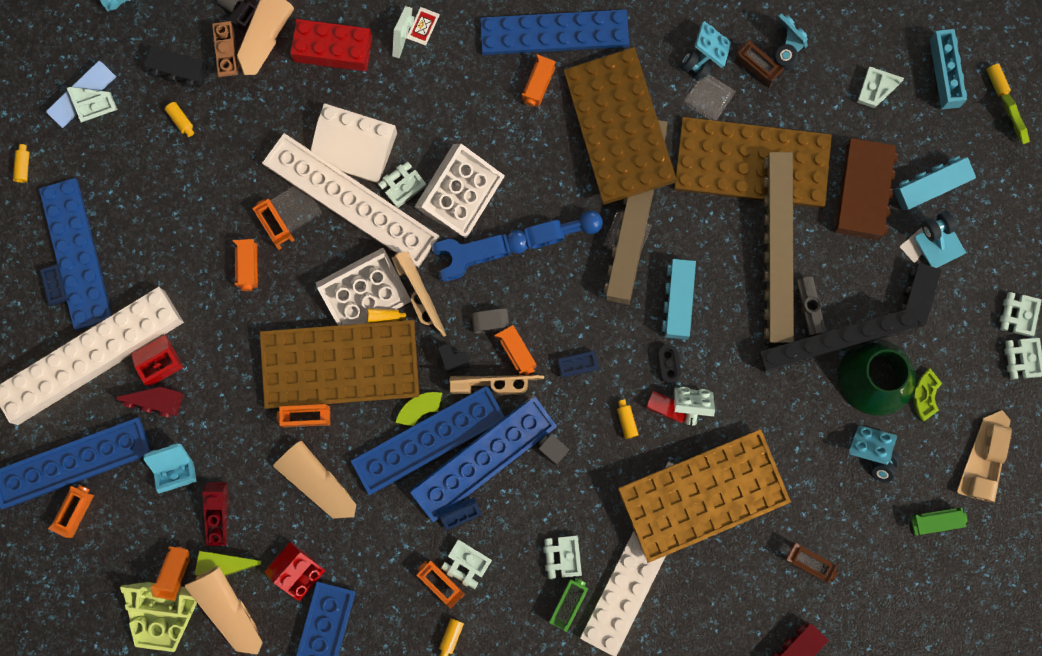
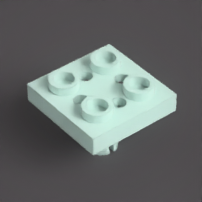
[673,387,715,425]

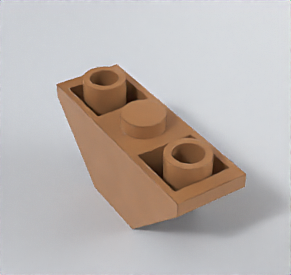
[212,21,239,77]

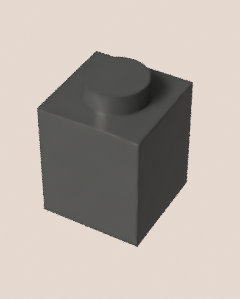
[539,434,569,466]

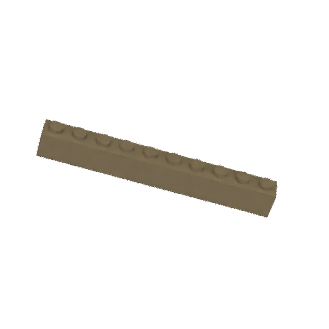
[604,120,667,305]
[763,152,794,344]

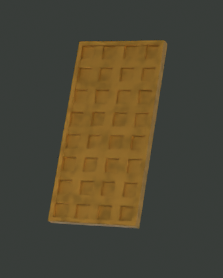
[564,47,677,205]
[674,117,832,208]
[260,320,420,409]
[617,429,791,563]

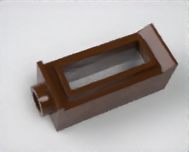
[735,40,784,88]
[783,542,838,583]

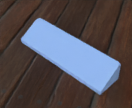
[46,61,116,128]

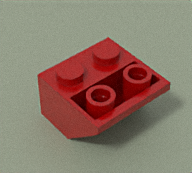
[131,335,184,387]
[264,542,325,601]

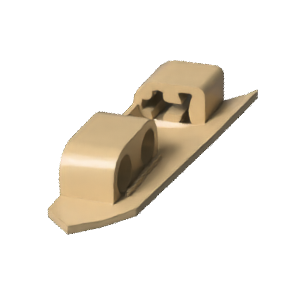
[237,0,294,75]
[392,251,446,337]
[449,375,544,395]
[957,410,1012,502]
[273,441,356,519]
[185,566,263,654]

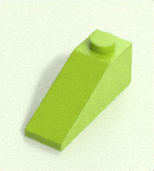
[195,551,261,576]

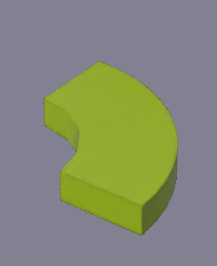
[1002,93,1030,144]
[914,368,942,422]
[396,392,442,427]

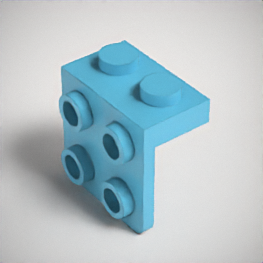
[143,444,197,494]

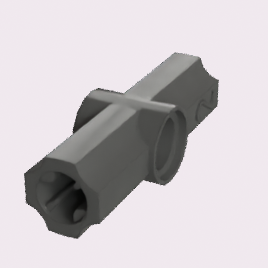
[796,277,826,336]

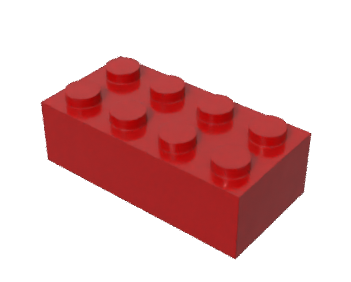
[291,19,372,72]

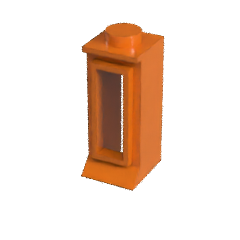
[522,54,556,107]
[252,199,295,250]
[232,239,258,291]
[494,325,536,376]
[277,404,330,428]
[48,485,94,538]
[150,546,190,601]
[416,561,465,609]

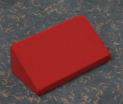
[645,391,686,424]

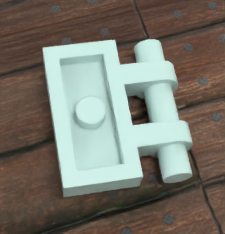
[378,161,427,208]
[999,292,1042,337]
[1004,338,1042,380]
[543,536,582,579]
[441,540,492,589]

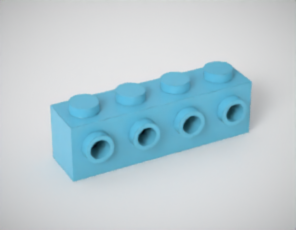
[930,29,967,109]
[893,156,976,210]
[662,259,696,340]

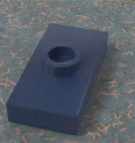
[40,264,68,306]
[557,350,599,378]
[438,497,482,531]

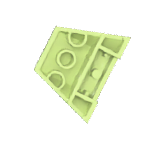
[120,582,197,652]

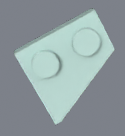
[392,6,414,58]
[857,67,904,108]
[67,87,118,122]

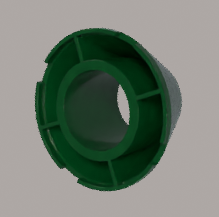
[838,340,916,416]

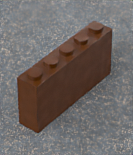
[834,138,898,240]

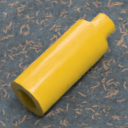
[986,64,1011,97]
[165,102,194,137]
[13,144,29,183]
[367,309,406,323]
[617,399,639,439]
[439,618,464,656]

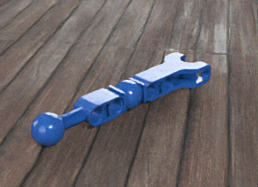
[432,211,603,282]

